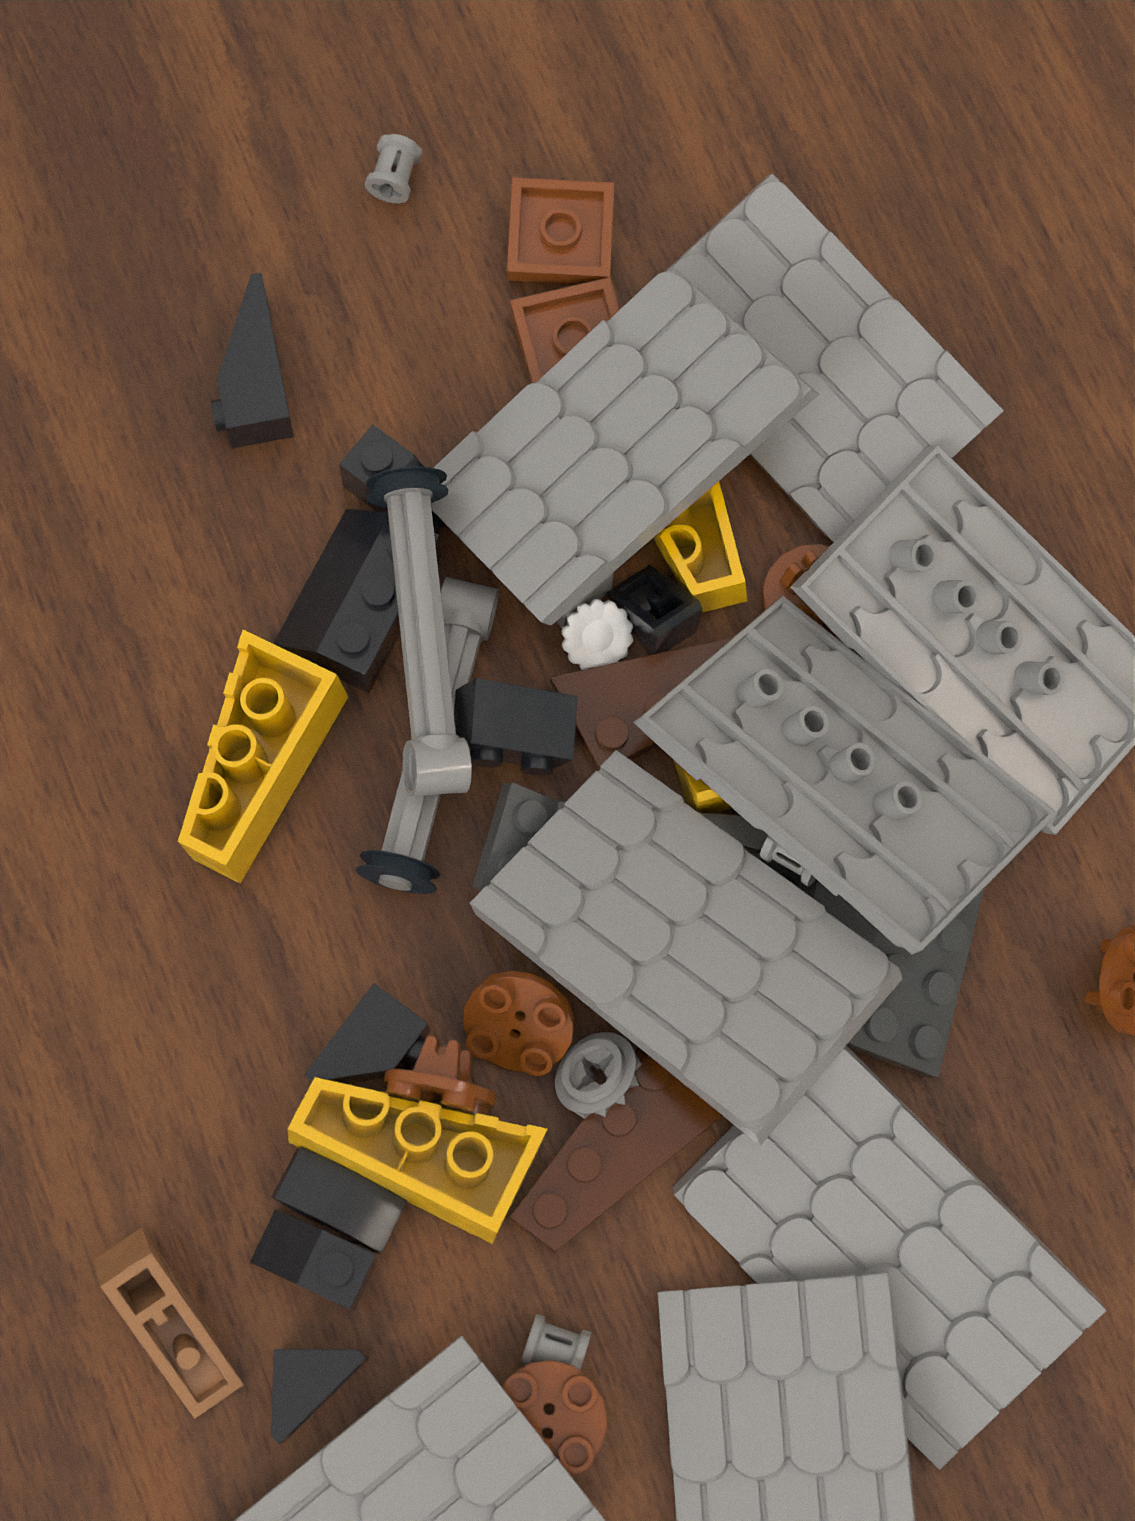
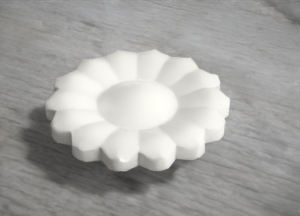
[561,599,633,670]

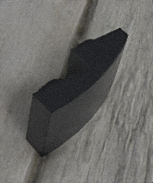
[271,1146,407,1253]

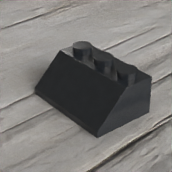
[273,509,441,693]

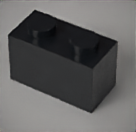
[454,678,577,775]

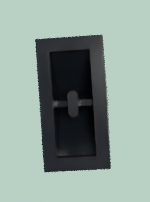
[606,565,703,655]
[271,1349,369,1444]

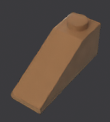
[93,1227,244,1419]

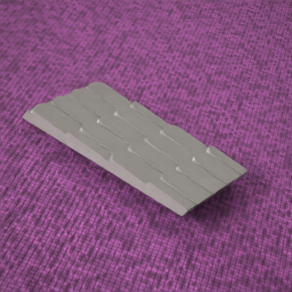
[664,174,1004,544]
[431,267,819,625]
[791,445,1135,835]
[633,596,1058,954]
[470,750,903,1146]
[672,1045,1107,1470]
[658,1273,916,1521]
[233,1336,605,1521]

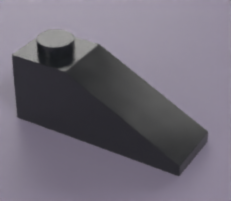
[211,273,294,448]

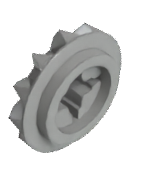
[555,1032,642,1119]

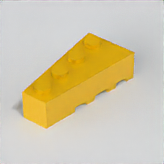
[653,481,747,613]
[178,630,348,884]
[287,1077,547,1244]

